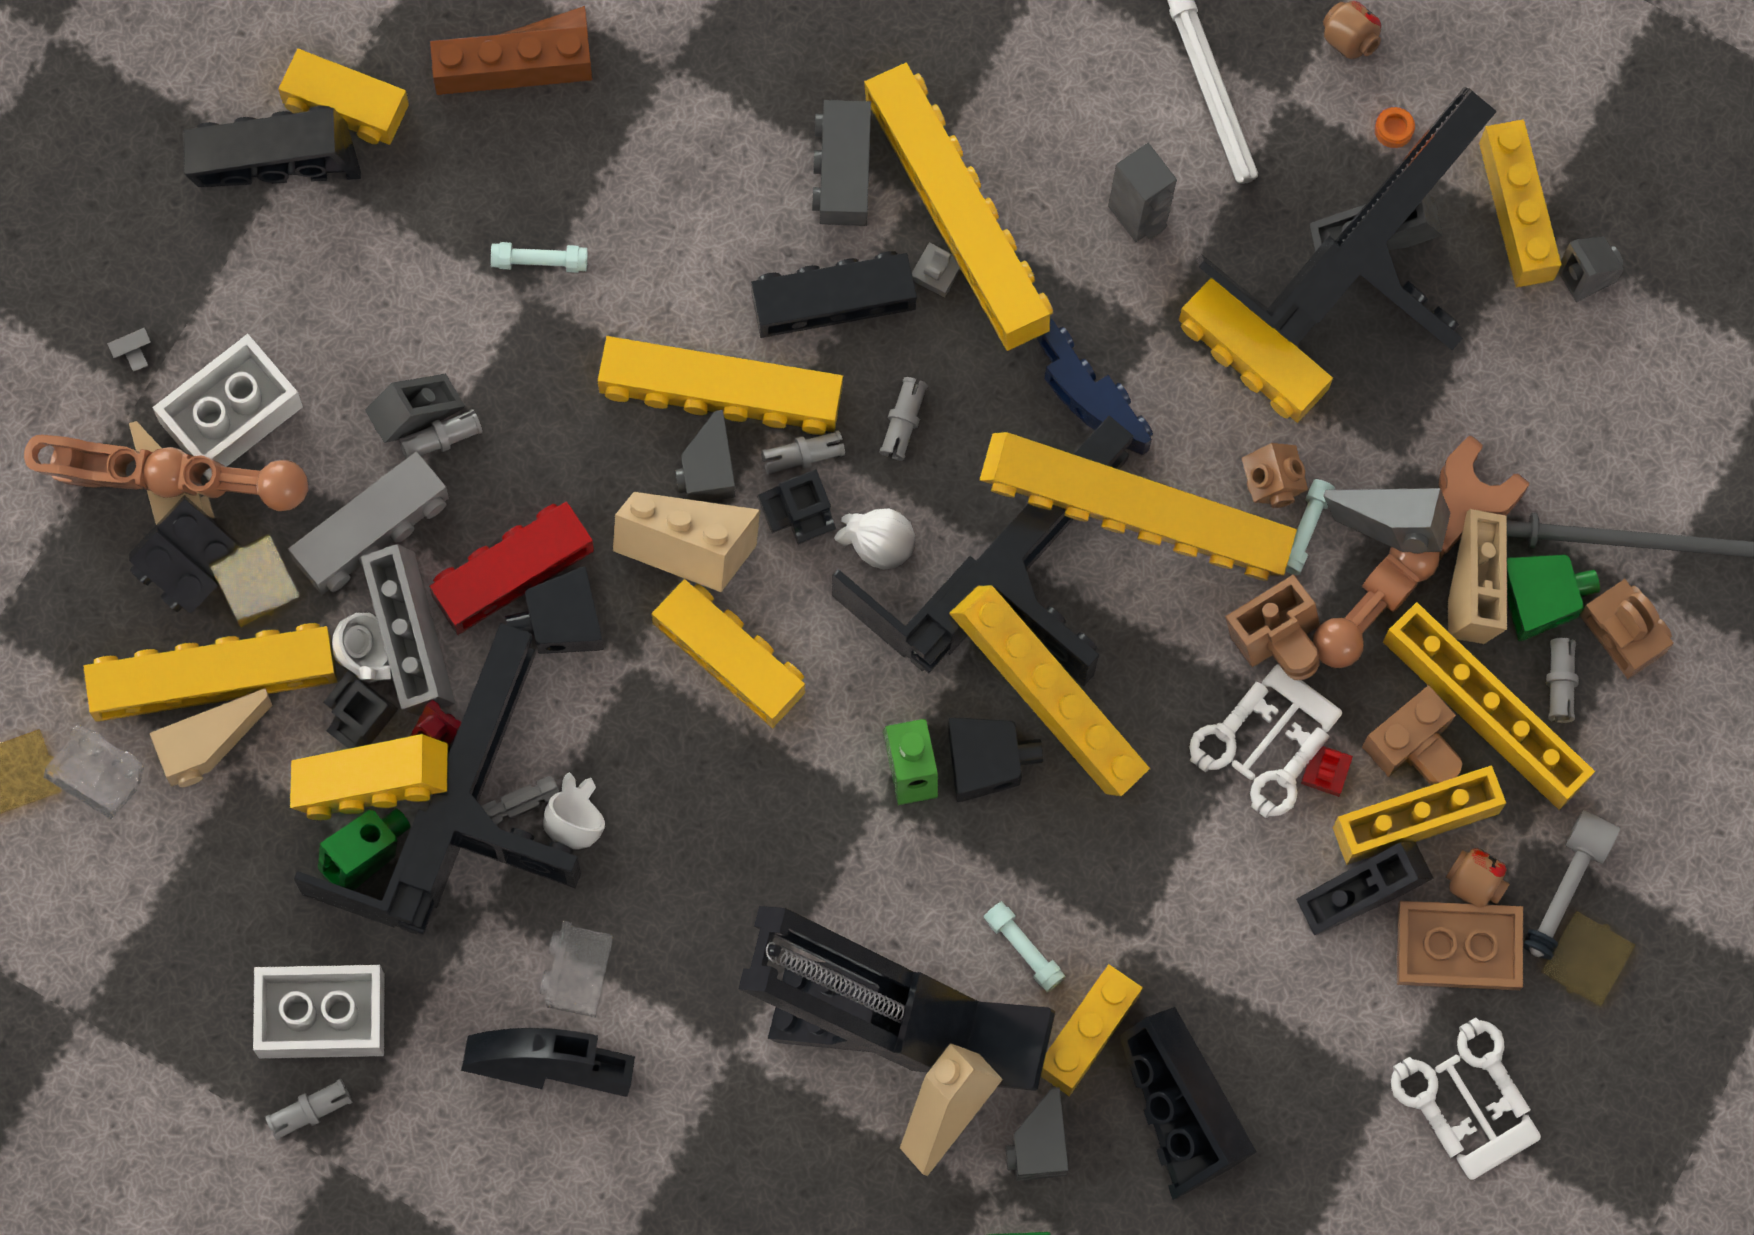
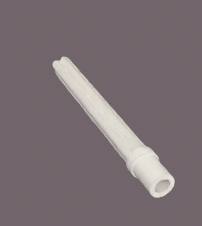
[1167,0,1258,184]

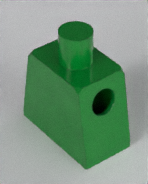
[1507,555,1600,641]
[318,808,411,891]

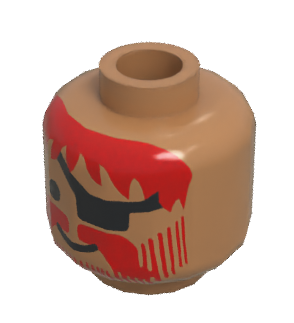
[1323,1,1382,59]
[1446,848,1510,907]

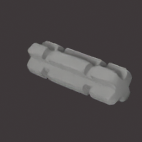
[481,776,559,825]

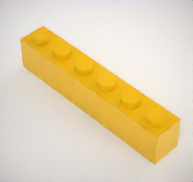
[598,336,843,435]
[949,586,1150,796]
[1383,602,1595,810]
[83,623,338,722]

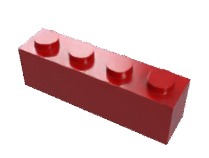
[429,501,594,635]

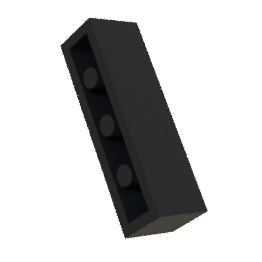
[751,251,917,338]

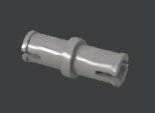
[879,377,928,461]
[398,409,483,458]
[761,430,845,475]
[1546,638,1579,723]
[265,1078,353,1141]

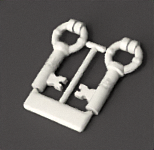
[1189,664,1342,818]
[1391,1017,1541,1180]

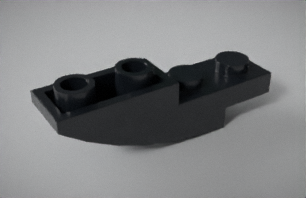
[461,1028,635,1097]

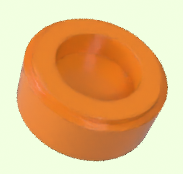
[1374,107,1415,148]

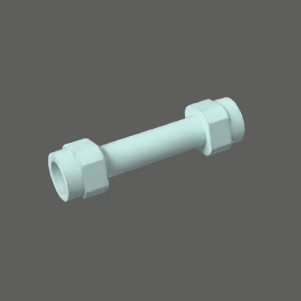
[491,242,588,273]
[1285,479,1335,575]
[984,901,1066,992]

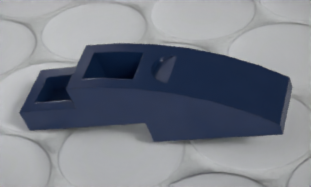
[1036,318,1153,455]

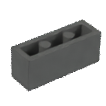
[812,100,871,226]
[1108,142,1177,242]

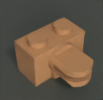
[1225,574,1320,680]
[1580,579,1673,679]
[1362,685,1462,785]

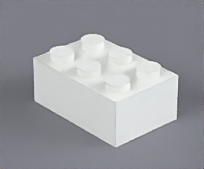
[152,334,303,481]
[253,965,384,1059]

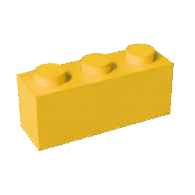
[278,48,409,145]
[1041,964,1143,1097]

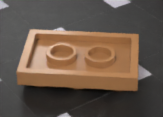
[1397,901,1523,990]

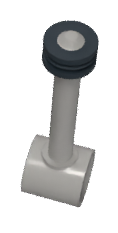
[1523,809,1620,960]

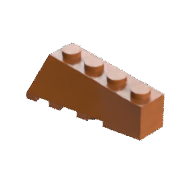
[430,6,592,95]

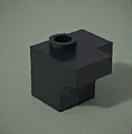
[757,469,836,545]
[323,670,398,749]

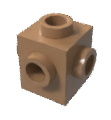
[1242,443,1308,508]

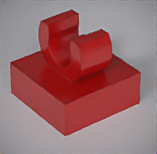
[1301,746,1353,797]

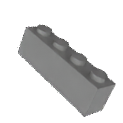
[288,451,449,595]
[361,544,456,716]

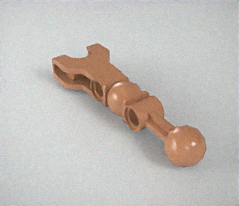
[24,434,309,511]
[1313,436,1530,668]

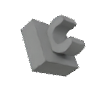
[912,242,961,298]
[107,328,151,372]

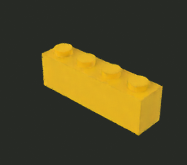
[1479,119,1561,288]
[1179,278,1333,423]
[652,579,805,729]
[290,734,448,820]
[1332,765,1506,865]

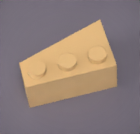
[613,492,760,592]

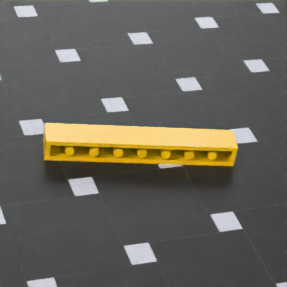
[864,62,1053,351]
[979,432,1297,581]

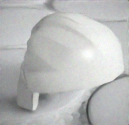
[834,508,915,570]
[332,612,392,683]
[543,772,605,850]

